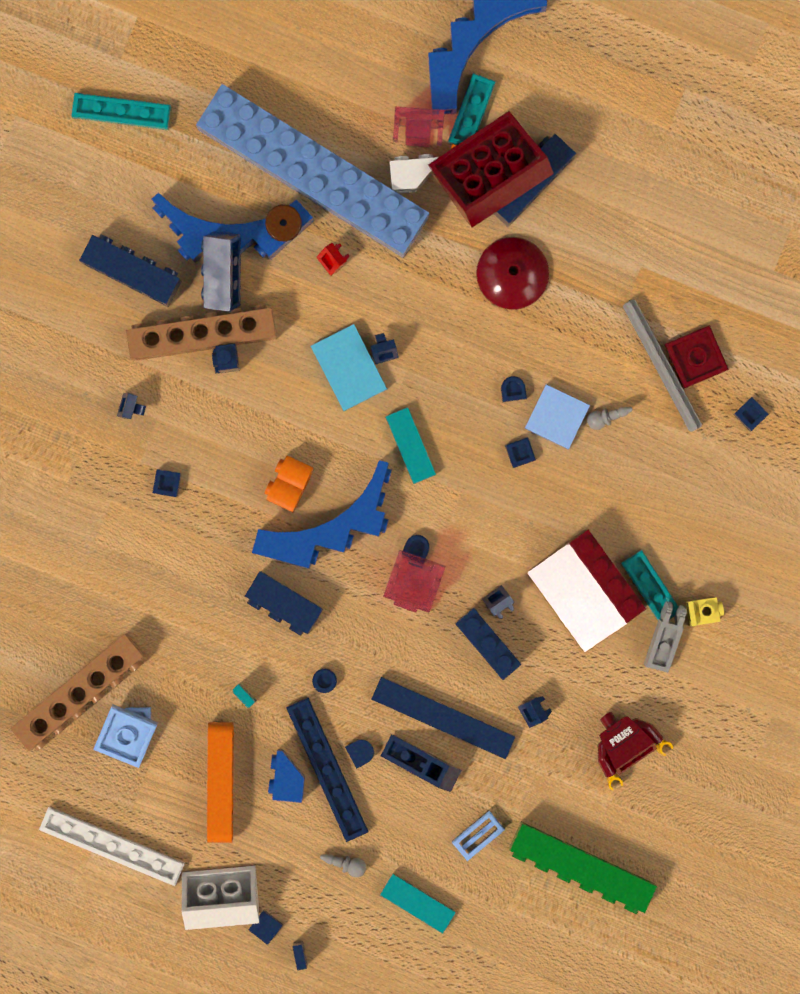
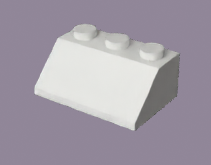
[182,866,259,930]

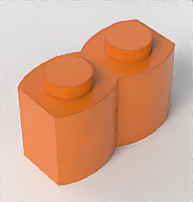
[264,455,314,513]

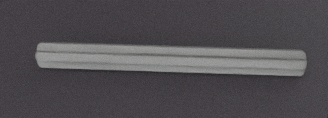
[623,299,702,432]

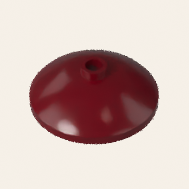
[476,237,549,310]

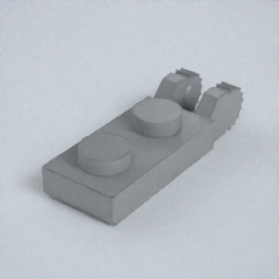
[644,601,687,673]

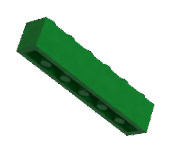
[509,822,657,914]

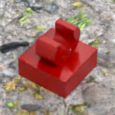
[316,243,350,276]

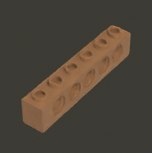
[126,305,277,361]
[10,634,145,751]

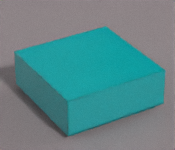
[232,683,256,708]

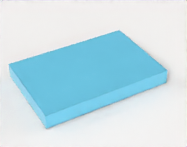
[311,324,387,411]

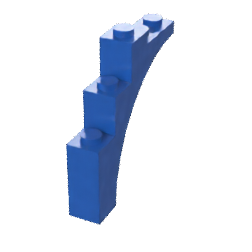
[428,0,547,115]
[152,192,314,263]
[252,460,392,569]

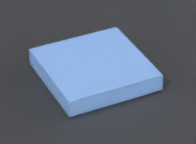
[524,384,590,450]
[93,704,158,768]

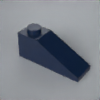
[381,734,462,792]

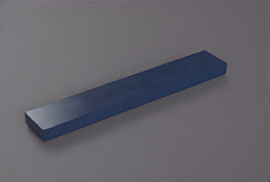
[371,677,515,759]
[286,697,369,842]

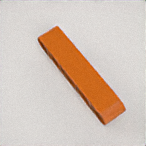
[207,722,234,843]

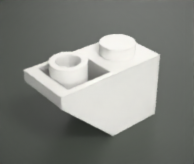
[390,154,438,194]

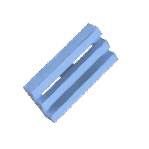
[451,811,505,861]

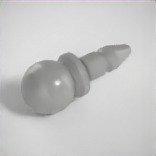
[587,407,633,430]
[320,854,366,878]

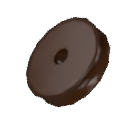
[265,204,302,242]

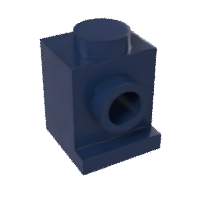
[212,344,240,374]

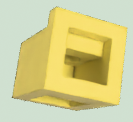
[685,597,724,626]

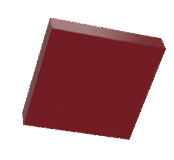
[664,325,729,389]

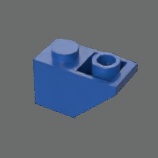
[268,749,305,803]

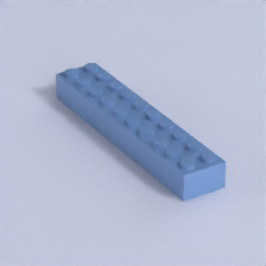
[196,84,429,258]

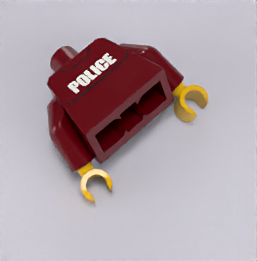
[597,712,673,790]

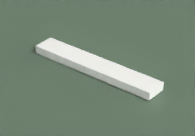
[39,806,185,886]

